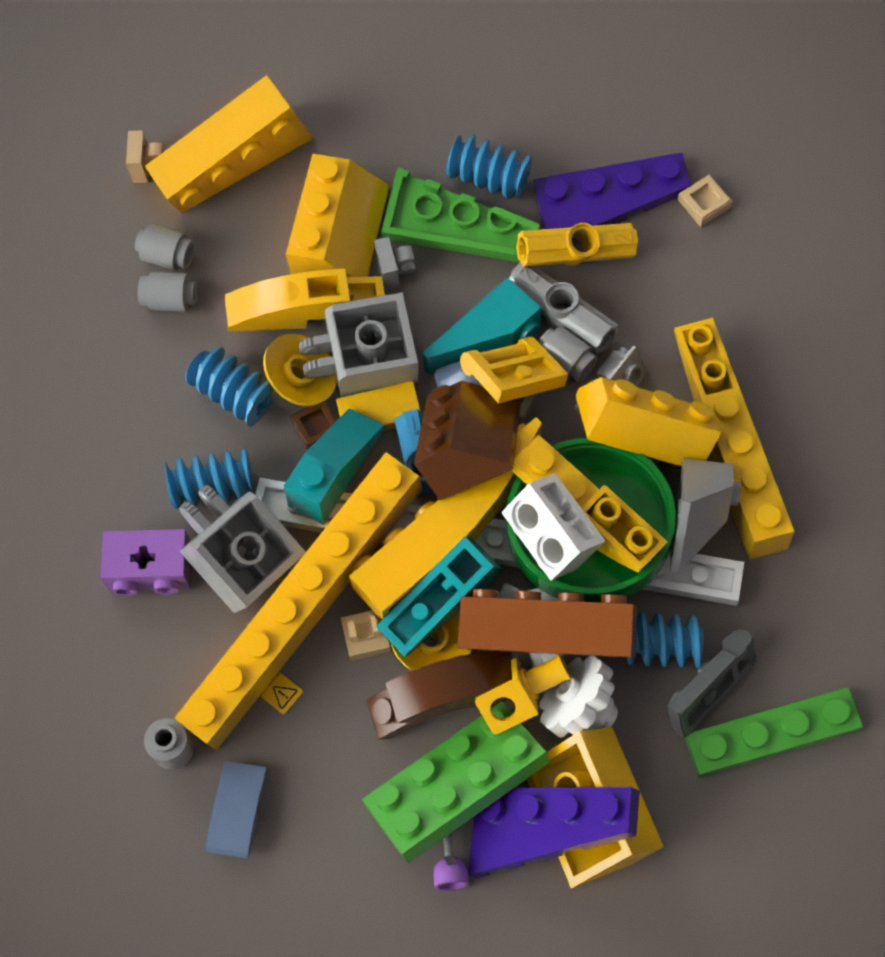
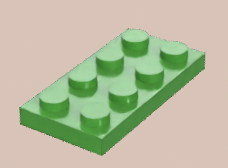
[362,701,551,863]

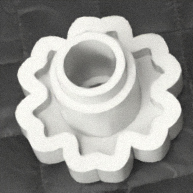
[539,656,618,738]

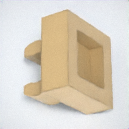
[126,130,163,183]
[341,610,391,661]

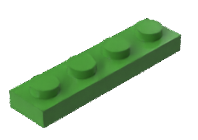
[684,687,863,778]

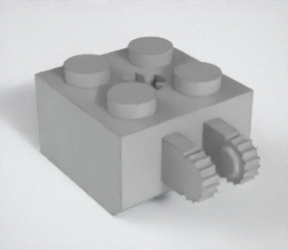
[298,292,418,397]
[179,485,306,613]

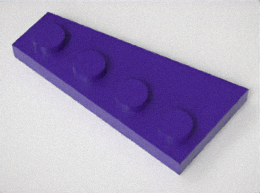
[533,152,691,239]
[468,787,640,878]

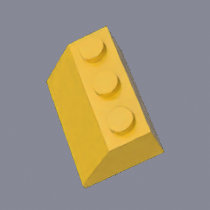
[286,154,390,277]
[576,377,722,466]
[526,727,664,888]

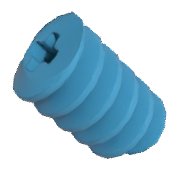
[446,134,532,199]
[185,346,273,427]
[165,448,253,509]
[616,612,704,669]

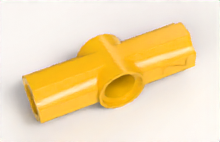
[516,222,638,267]

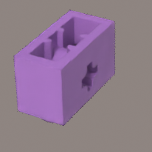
[101,529,191,596]

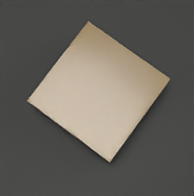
[678,174,733,227]

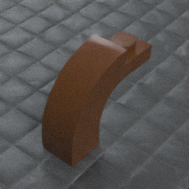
[367,651,513,739]

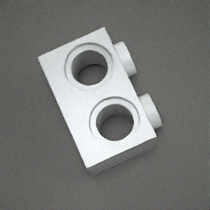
[501,473,605,581]

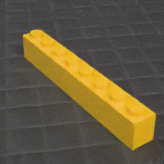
[174,452,423,751]

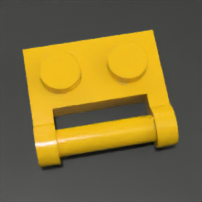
[460,336,568,404]

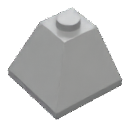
[670,458,741,574]

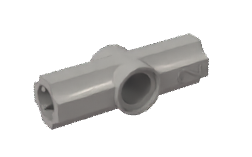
[509,262,619,354]

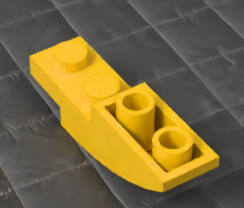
[225,268,385,331]
[511,435,668,573]

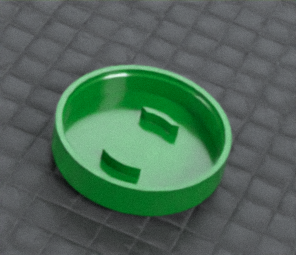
[506,437,676,603]

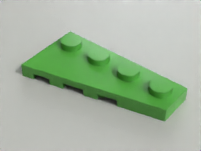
[381,167,540,263]

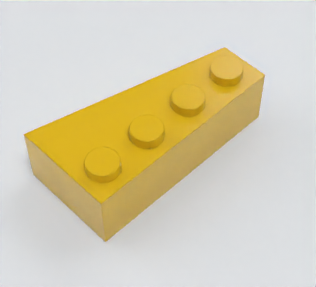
[145,75,314,213]

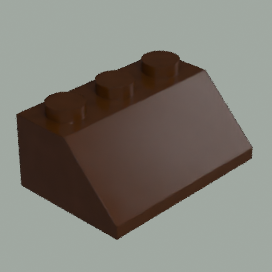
[414,381,521,500]

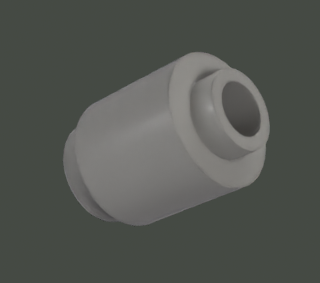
[135,224,195,271]
[138,272,198,312]
[539,326,598,383]
[144,718,194,770]

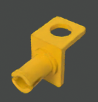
[475,654,572,735]

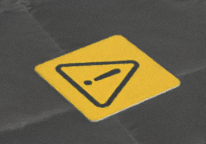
[261,673,303,714]

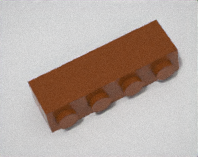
[458,589,637,658]

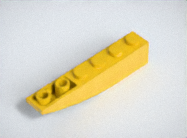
[674,317,794,560]
[349,417,542,620]

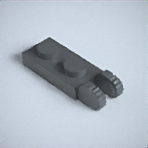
[667,628,756,737]

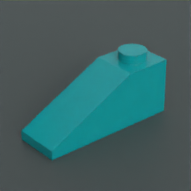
[422,277,541,375]
[284,408,384,525]
[376,537,503,657]

